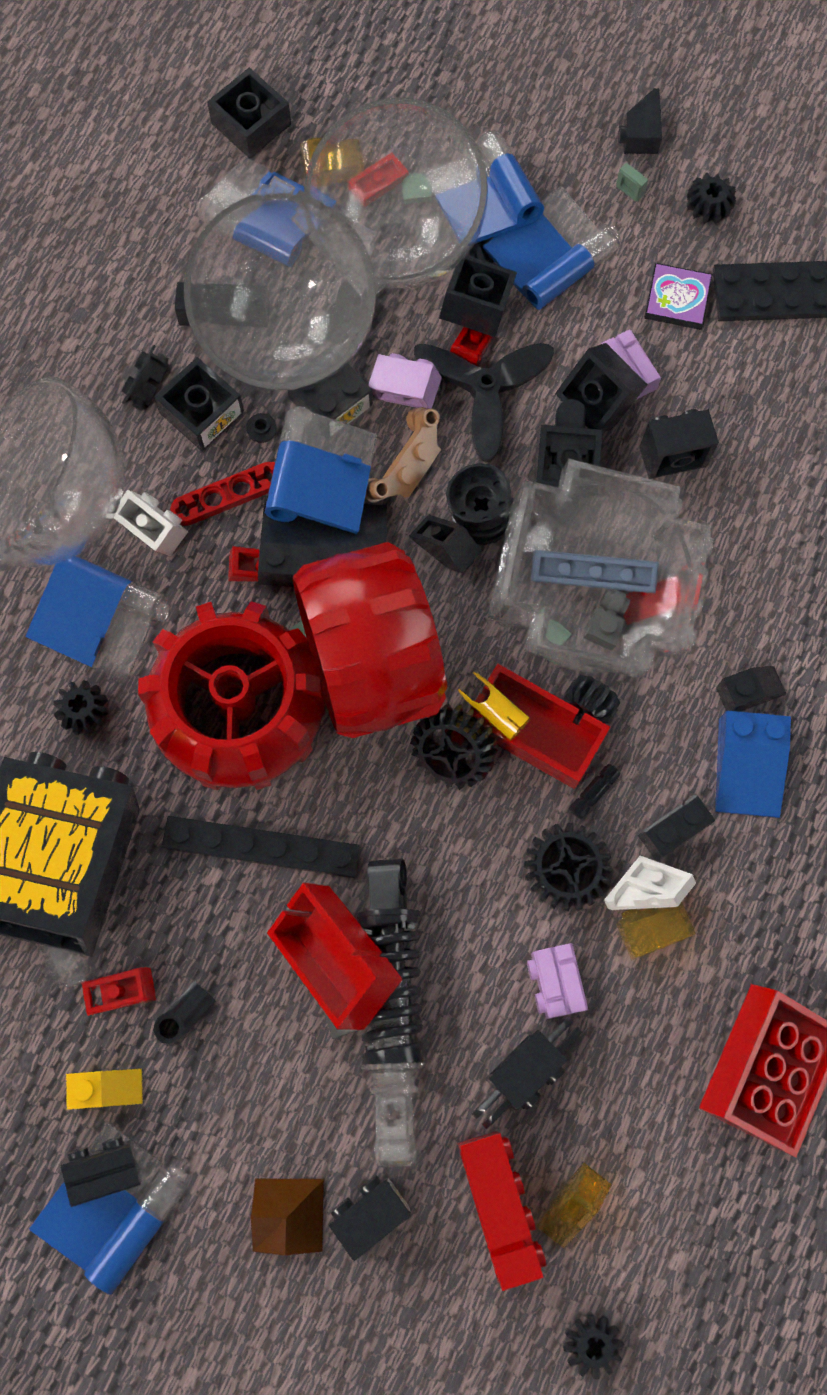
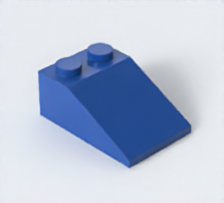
[715,711,791,818]

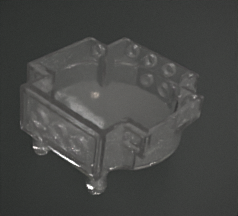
[488,459,714,678]

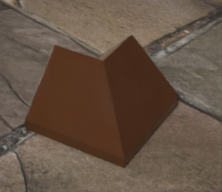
[251,1178,324,1256]

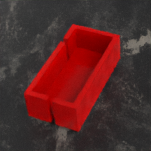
[470,663,610,789]
[267,882,403,1030]
[457,1131,547,1291]

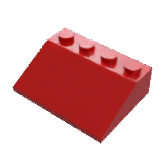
[699,984,827,1158]

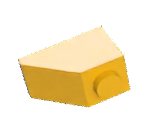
[66,1069,143,1110]

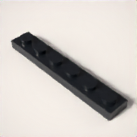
[161,816,360,878]

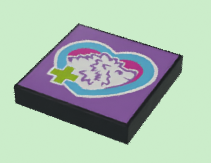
[644,263,713,330]

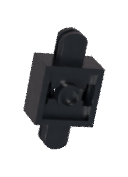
[532,399,603,524]
[472,1016,583,1129]

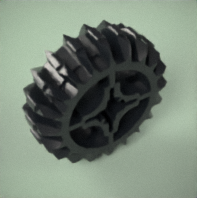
[410,703,498,790]
[523,823,613,912]

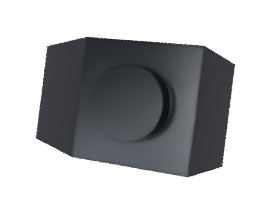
[618,88,662,154]
[409,515,482,573]
[716,666,786,712]

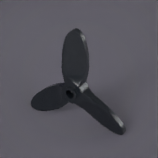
[414,343,554,463]

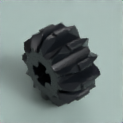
[686,172,736,225]
[563,675,620,724]
[53,680,109,735]
[563,1313,624,1379]

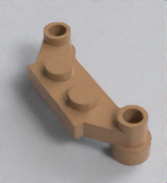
[364,407,441,503]

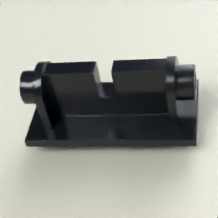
[121,345,169,410]

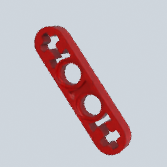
[170,461,275,526]

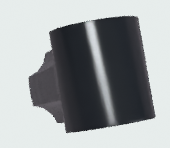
[153,981,216,1046]

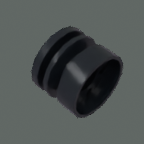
[446,463,516,545]

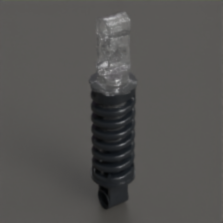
[357,858,426,1168]

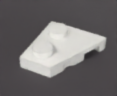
[604,856,696,910]

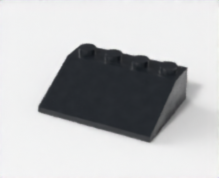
[258,495,387,587]

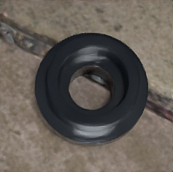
[246,413,277,443]

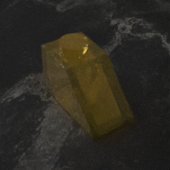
[536,1163,612,1248]

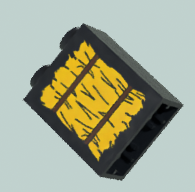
[0,752,140,957]

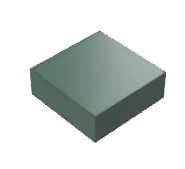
[616,162,648,201]

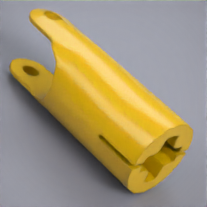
[458,672,530,740]

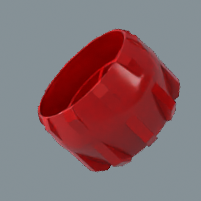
[293,542,447,738]
[138,601,325,791]

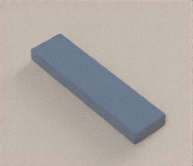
[530,549,659,593]

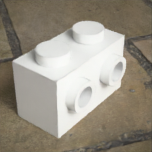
[110,490,188,556]

